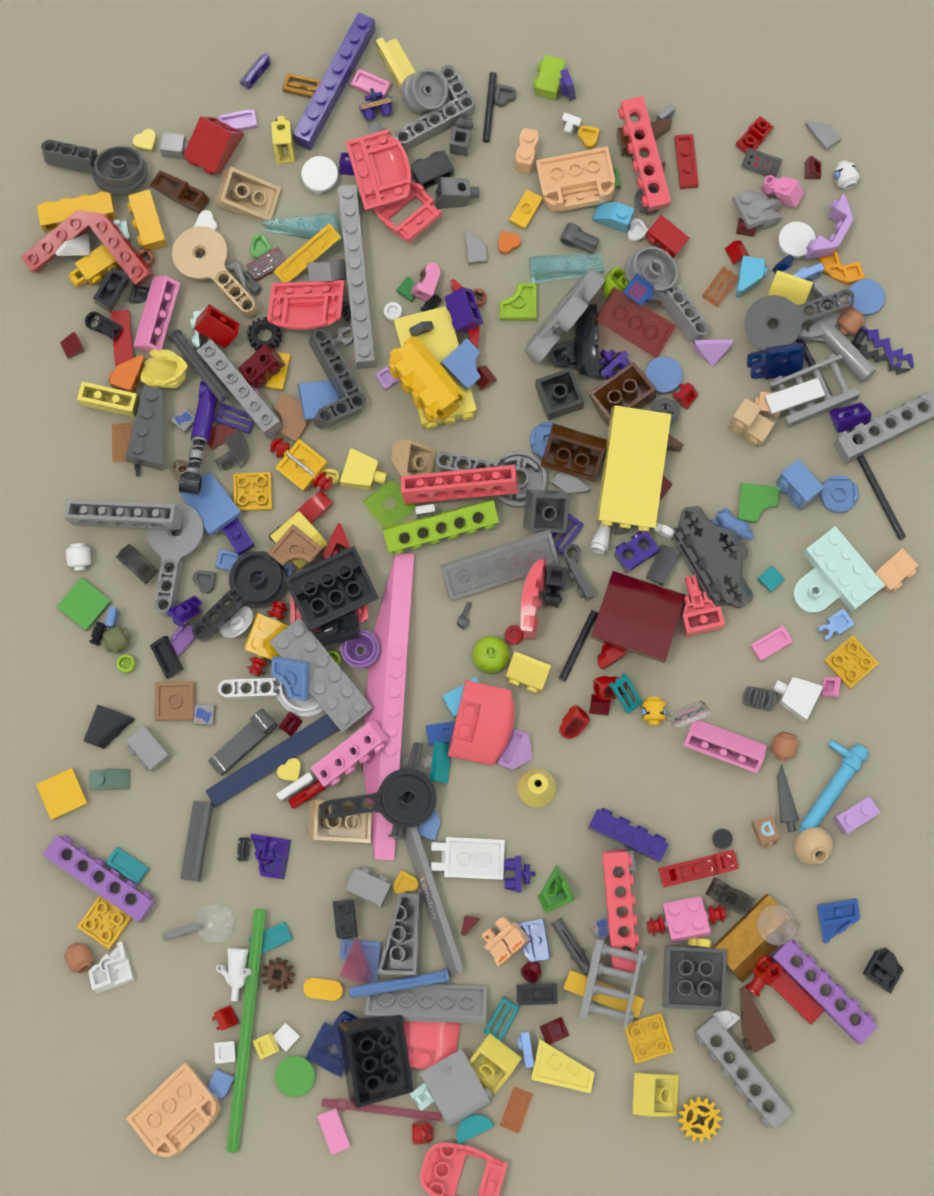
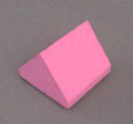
[821,677,841,699]

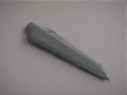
[777,764,799,832]

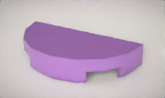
[171,625,203,658]

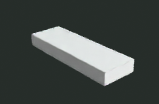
[764,378,825,415]

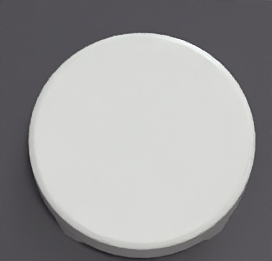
[301,156,338,194]
[778,222,816,259]

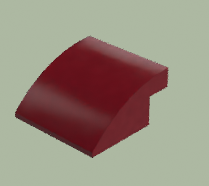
[590,571,685,663]

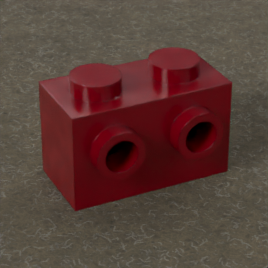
[238,344,285,389]

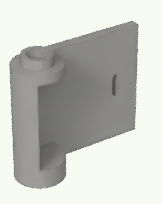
[420,1049,493,1127]

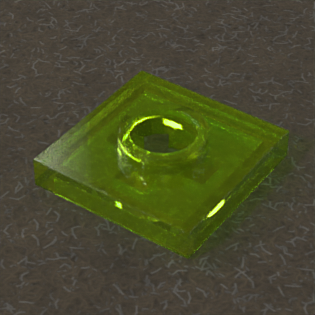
[363,478,416,528]

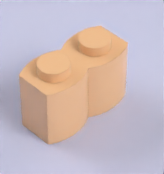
[516,128,538,173]
[875,548,918,592]

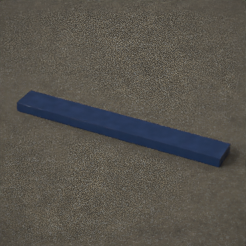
[205,714,339,808]

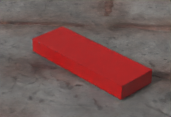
[674,134,699,189]
[110,310,134,366]
[771,969,825,1025]

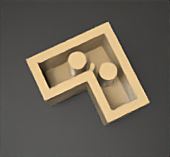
[729,398,775,447]

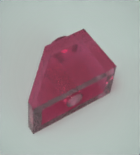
[340,938,372,985]

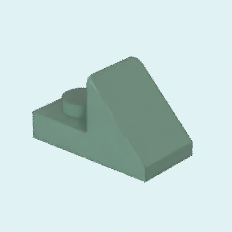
[89,768,130,790]

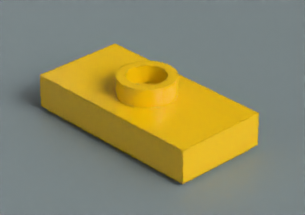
[509,189,543,230]
[264,352,291,391]

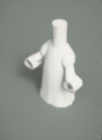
[216,947,252,1001]

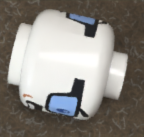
[833,161,860,190]

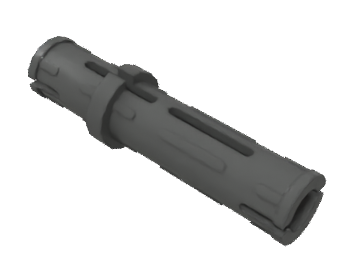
[551,918,591,975]

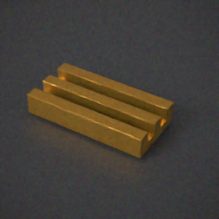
[282,73,321,98]

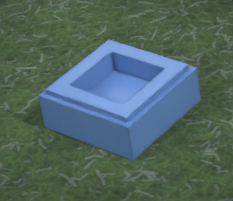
[105,606,120,629]

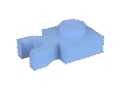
[817,608,854,641]
[517,1031,534,1068]

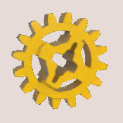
[677,1096,722,1142]

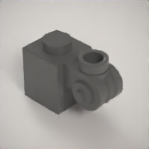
[450,116,474,157]

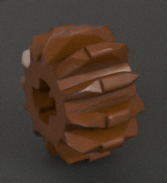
[261,958,295,992]

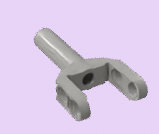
[797,278,876,382]

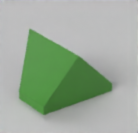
[537,864,574,913]

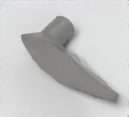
[225,259,247,291]

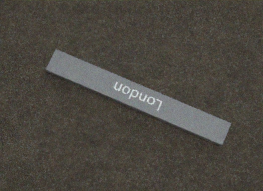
[402,826,464,976]

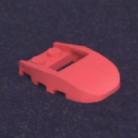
[373,180,442,244]
[521,559,547,640]
[420,1143,508,1196]

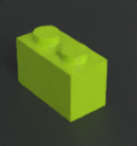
[533,55,566,101]

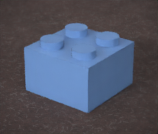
[775,459,824,511]

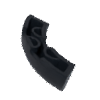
[574,304,599,377]

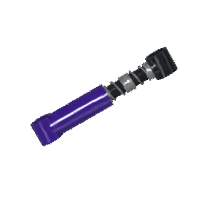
[179,381,221,495]

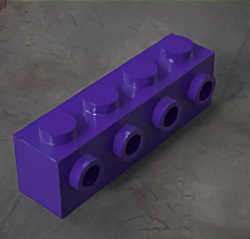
[588,808,669,863]

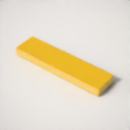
[273,223,341,283]
[563,970,645,1018]

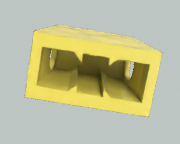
[271,116,295,164]
[340,448,387,490]

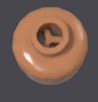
[837,307,865,336]
[771,731,799,762]
[64,942,94,974]

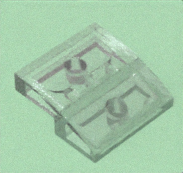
[666,700,712,729]

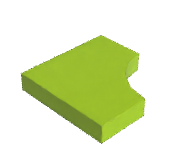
[499,283,537,321]

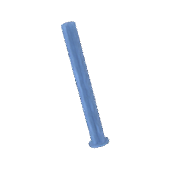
[349,968,449,998]

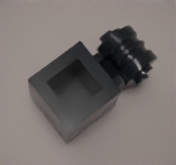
[543,565,567,608]

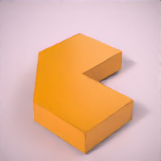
[818,250,865,285]

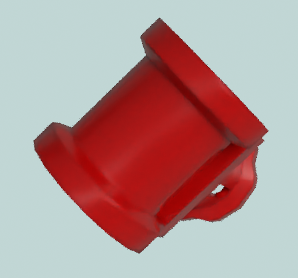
[745,955,782,997]

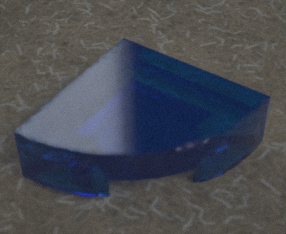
[772,254,794,274]

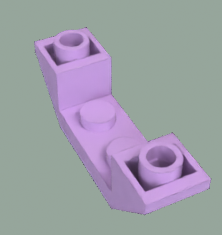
[805,194,854,259]

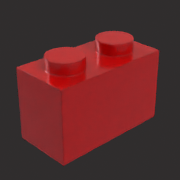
[644,215,689,258]
[194,304,240,348]

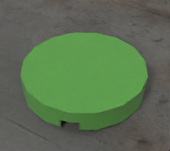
[275,1056,315,1097]

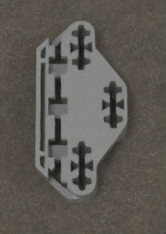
[524,267,606,363]

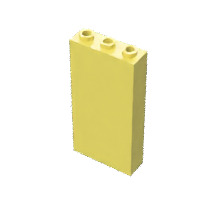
[394,306,477,430]
[596,406,671,532]

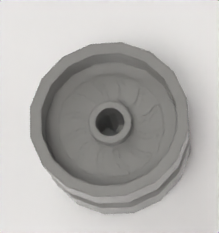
[401,68,448,114]

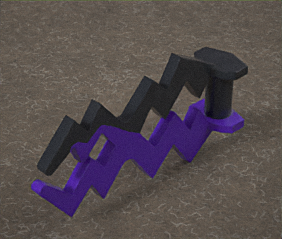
[851,327,914,375]

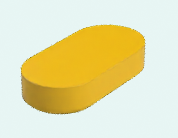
[303,978,343,1001]

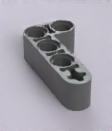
[208,708,278,776]

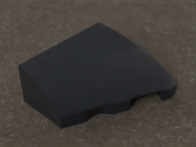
[319,609,361,646]
[83,705,135,749]

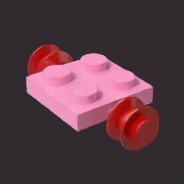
[646,896,727,943]

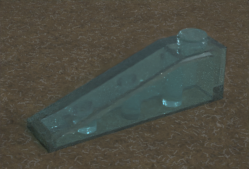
[263,213,340,241]
[528,254,604,283]

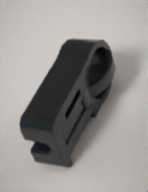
[85,311,123,341]

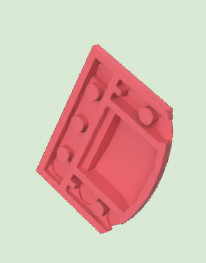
[345,129,411,211]
[267,280,345,330]
[447,680,515,766]
[403,1021,460,1069]

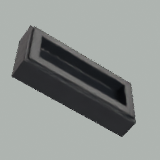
[150,636,184,679]

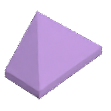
[693,339,733,367]
[498,729,533,770]

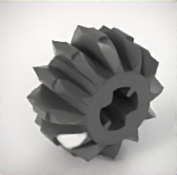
[742,686,776,711]

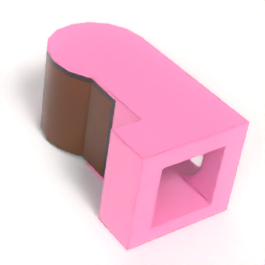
[410,263,440,301]

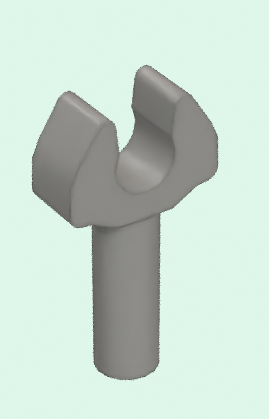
[332,327,354,347]

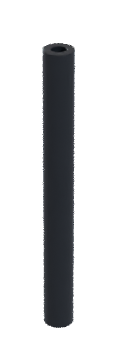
[483,72,497,143]
[559,610,598,682]

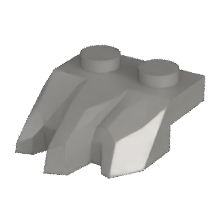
[732,190,783,229]

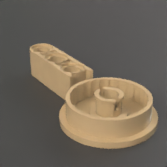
[172,226,258,319]

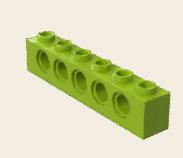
[382,499,499,554]

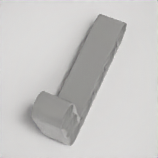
[395,65,475,151]

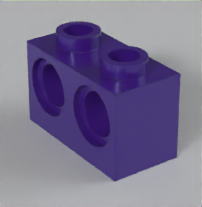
[614,531,660,574]

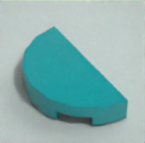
[456,1114,495,1145]

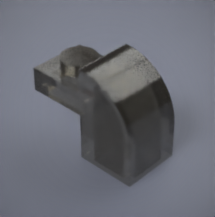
[214,429,250,471]
[116,543,159,585]
[705,877,755,917]

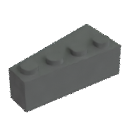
[125,385,163,471]
[377,893,423,975]

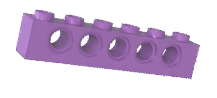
[43,835,156,922]
[770,940,877,1044]

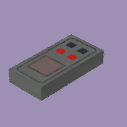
[741,147,783,178]

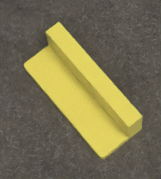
[376,38,416,90]

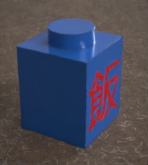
[623,273,655,306]

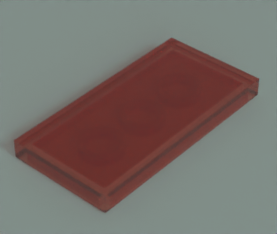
[594,287,676,358]

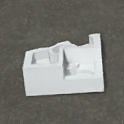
[88,941,135,994]

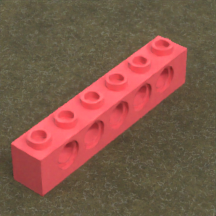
[618,96,671,212]
[401,465,518,504]
[602,849,639,972]

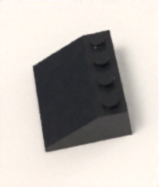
[284,546,379,631]
[338,1015,414,1108]

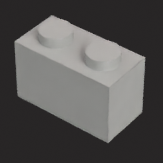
[125,725,171,772]
[345,866,392,907]

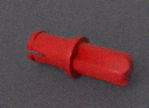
[288,780,326,809]

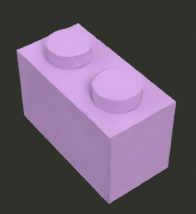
[832,796,880,835]

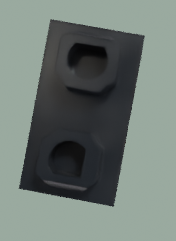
[333,899,358,939]

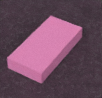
[351,69,391,99]
[750,626,794,662]
[317,1108,351,1155]

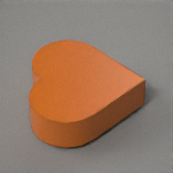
[498,231,521,254]

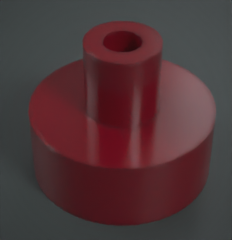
[521,962,542,983]

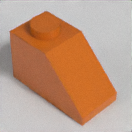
[109,355,146,393]

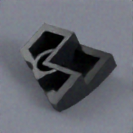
[549,338,575,369]

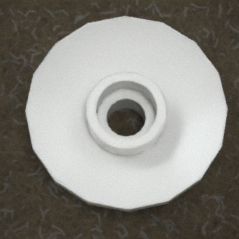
[220,606,253,638]

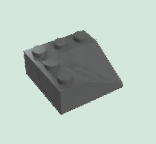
[662,946,727,1011]

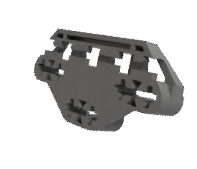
[672,506,753,608]

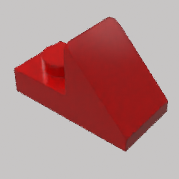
[322,523,350,560]

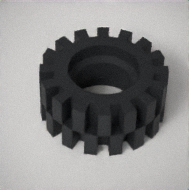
[247,317,282,351]

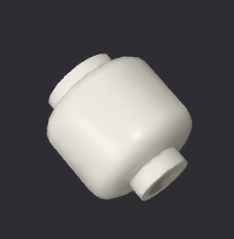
[66,543,91,571]

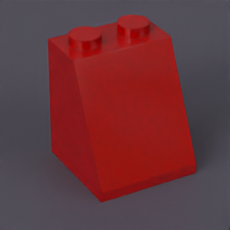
[183,116,244,175]

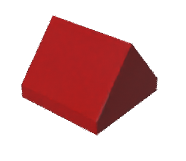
[725,240,750,265]

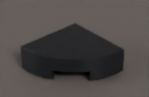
[129,284,150,304]

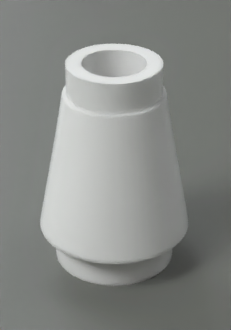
[590,525,611,555]

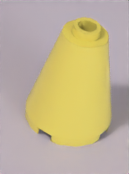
[517,768,556,807]

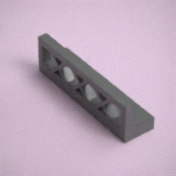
[180,801,214,882]

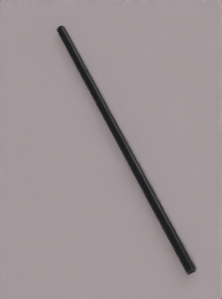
[796,339,906,540]

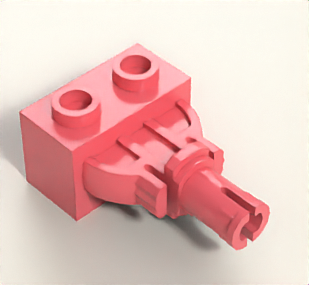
[680,575,725,638]

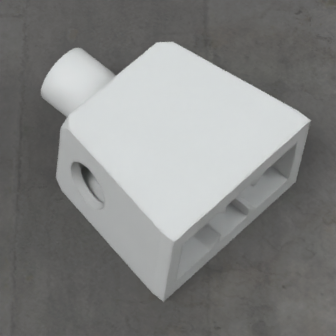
[772,677,823,722]

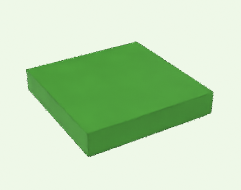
[57,577,111,631]

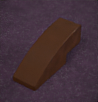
[150,170,210,214]

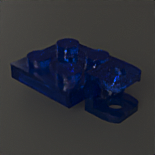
[747,342,805,380]
[305,1011,358,1077]

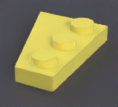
[531,1039,594,1093]

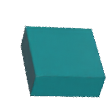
[757,565,785,593]

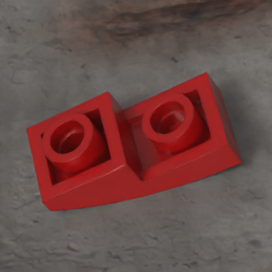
[735,116,774,154]
[291,491,334,525]

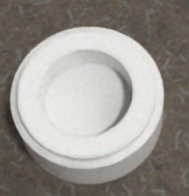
[384,302,402,322]

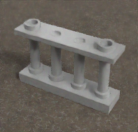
[770,354,859,428]
[579,936,647,1029]

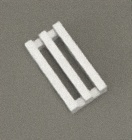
[276,773,314,801]

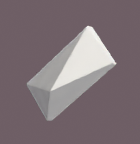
[55,234,90,256]

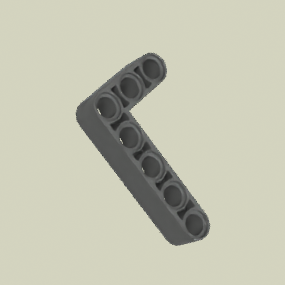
[309,327,366,429]

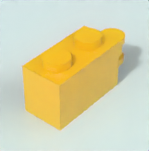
[68,244,121,288]

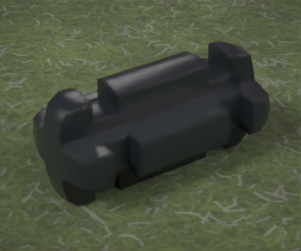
[420,294,441,312]
[89,622,106,646]
[237,837,250,862]

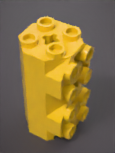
[388,336,466,423]

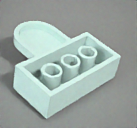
[793,526,885,614]

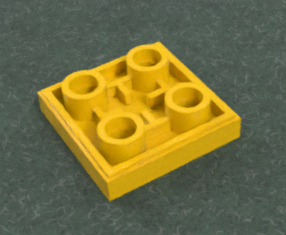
[233,472,273,512]
[823,635,879,690]
[36,768,88,820]
[77,895,132,950]
[624,1012,674,1064]

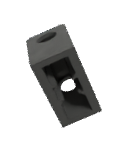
[435,177,480,209]

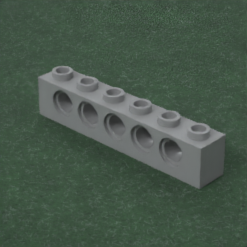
[196,339,283,439]
[833,391,934,463]
[64,500,183,530]
[694,1016,793,1130]

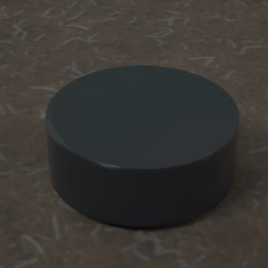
[712,829,733,849]

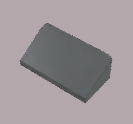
[646,544,680,587]

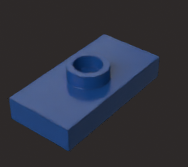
[426,721,455,745]

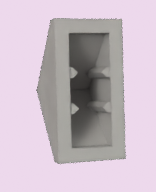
[307,259,346,282]

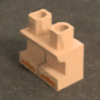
[481,916,531,966]

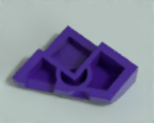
[250,834,291,879]

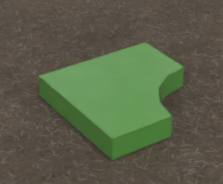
[738,483,779,523]

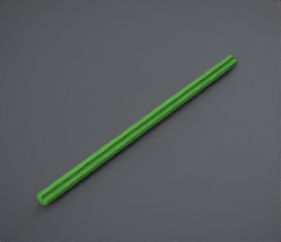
[226,908,266,1153]

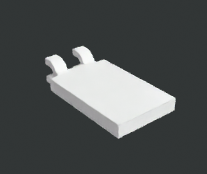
[430,837,505,880]

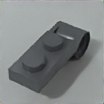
[563,544,594,602]

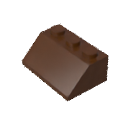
[588,362,657,427]
[540,423,607,482]

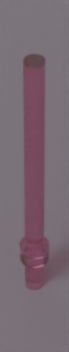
[321,1098,442,1121]

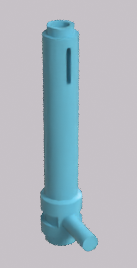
[798,740,869,833]

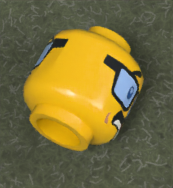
[641,697,667,726]

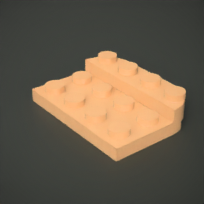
[536,146,615,212]
[126,1063,221,1157]

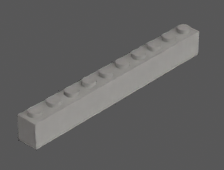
[338,184,376,369]

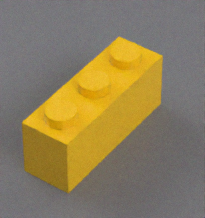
[127,189,167,251]

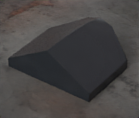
[862,948,904,994]

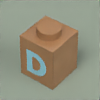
[751,816,780,848]

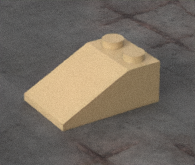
[214,166,281,222]
[307,800,373,843]

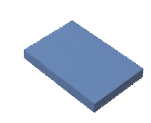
[179,472,242,536]

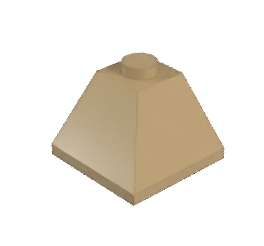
[391,439,436,476]

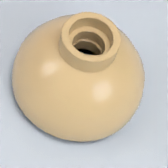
[794,827,834,865]

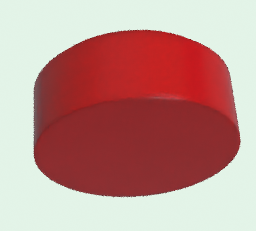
[504,625,524,645]

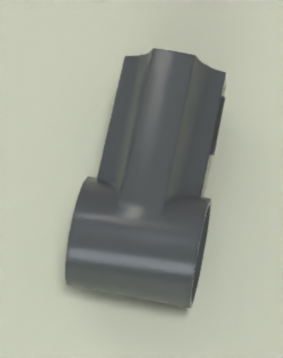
[559,223,599,254]

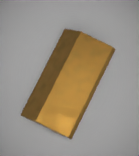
[712,893,798,982]

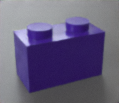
[444,287,484,333]

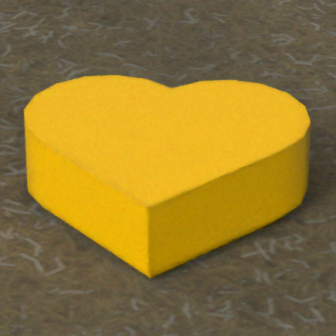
[578,125,600,149]
[393,870,419,894]

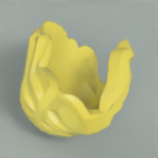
[140,349,188,389]

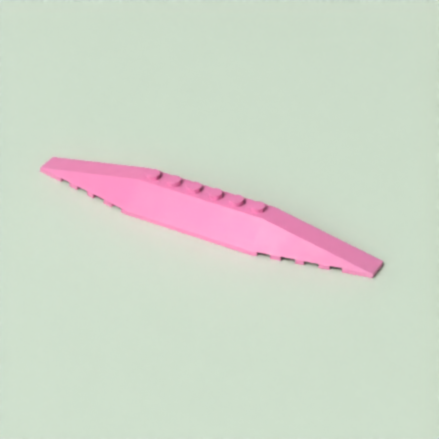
[362,553,414,861]

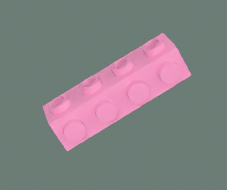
[133,276,180,354]
[683,718,767,773]
[311,721,389,787]

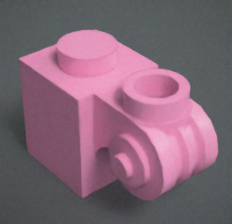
[762,175,805,208]

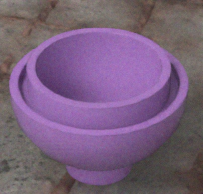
[341,629,380,668]

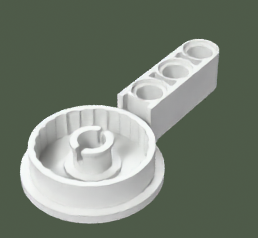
[218,678,324,717]

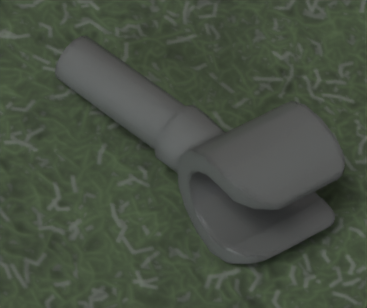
[244,271,262,296]
[457,602,472,630]

